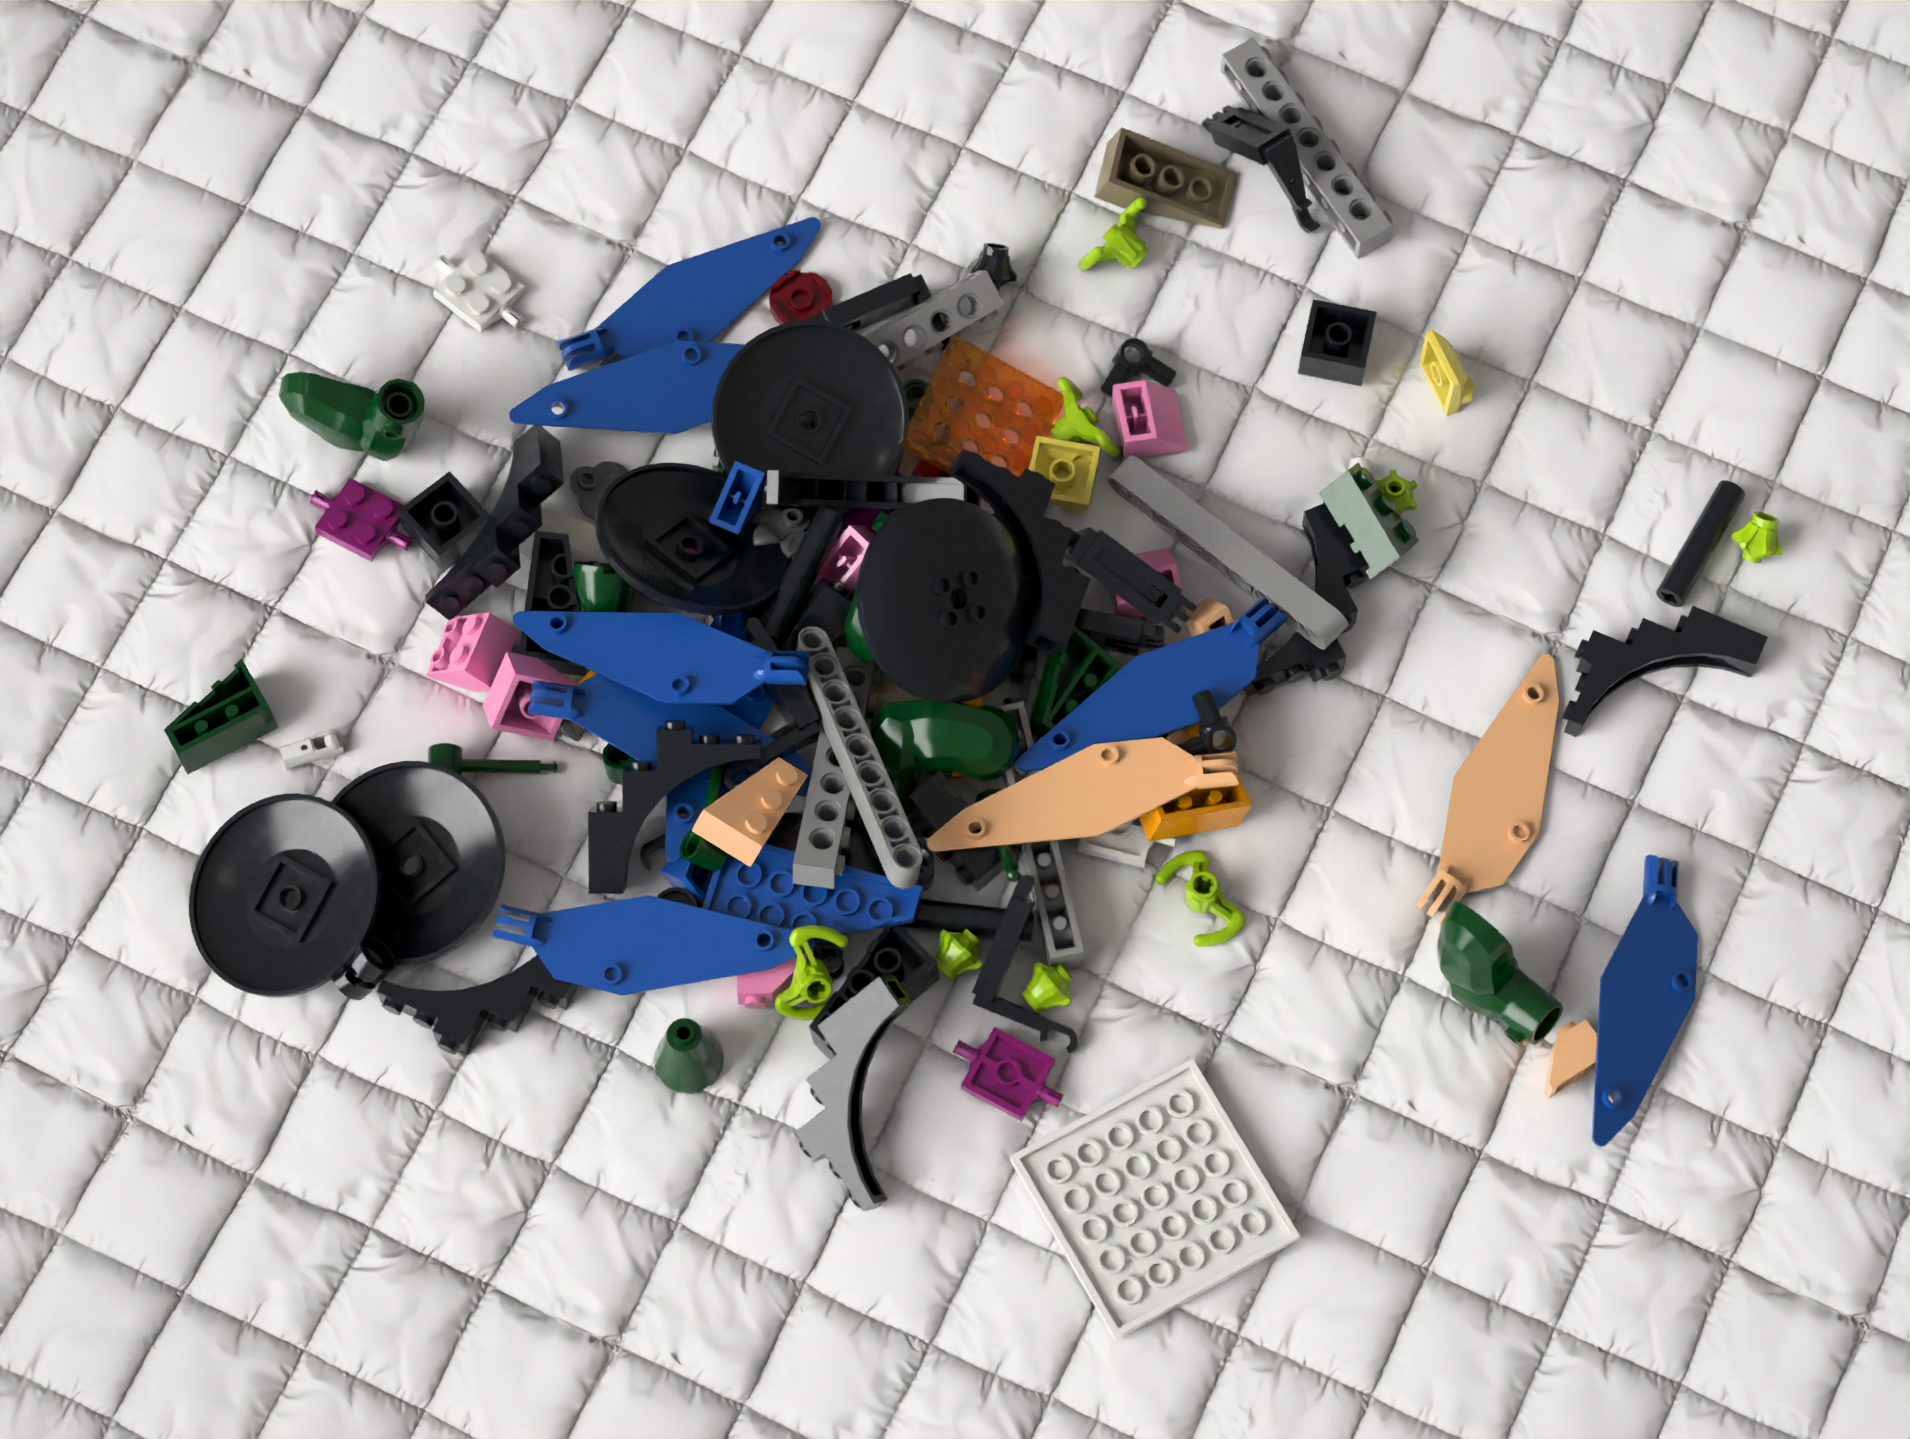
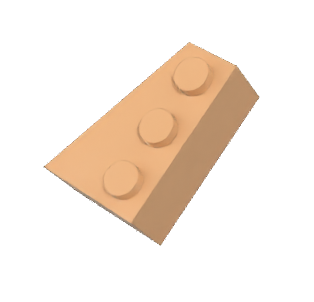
[692,757,808,867]

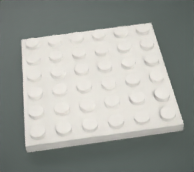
[1010,1058,1300,1341]

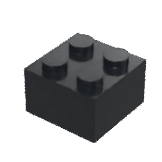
[1298,299,1377,386]
[398,471,490,572]

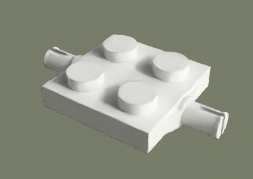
[433,249,525,333]
[1078,817,1177,868]

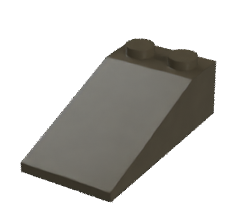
[1094,127,1236,229]

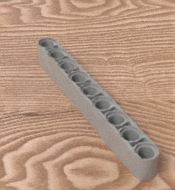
[1107,455,1348,650]
[796,626,923,889]

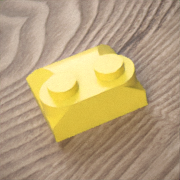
[1419,330,1475,416]
[1029,435,1101,514]

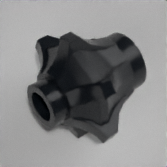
[967,243,1018,292]

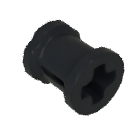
[814,942,845,981]

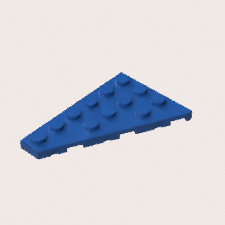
[702,844,924,947]

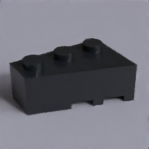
[909,771,1004,892]

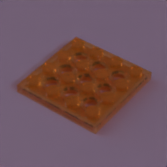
[898,334,1064,477]

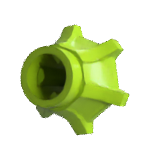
[1375,470,1418,515]
[1731,512,1783,563]
[934,929,983,981]
[1021,961,1074,1014]

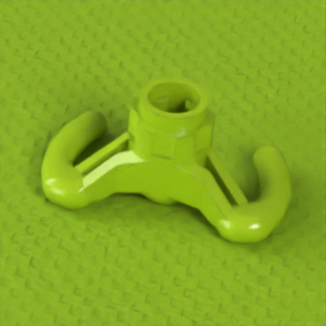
[1078,197,1149,271]
[1051,377,1121,458]
[1155,850,1246,947]
[775,925,848,1020]

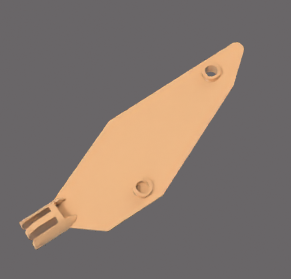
[1415,653,1559,924]
[927,737,1239,852]

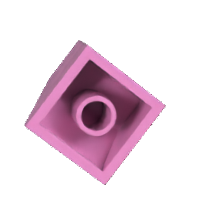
[483,651,577,741]

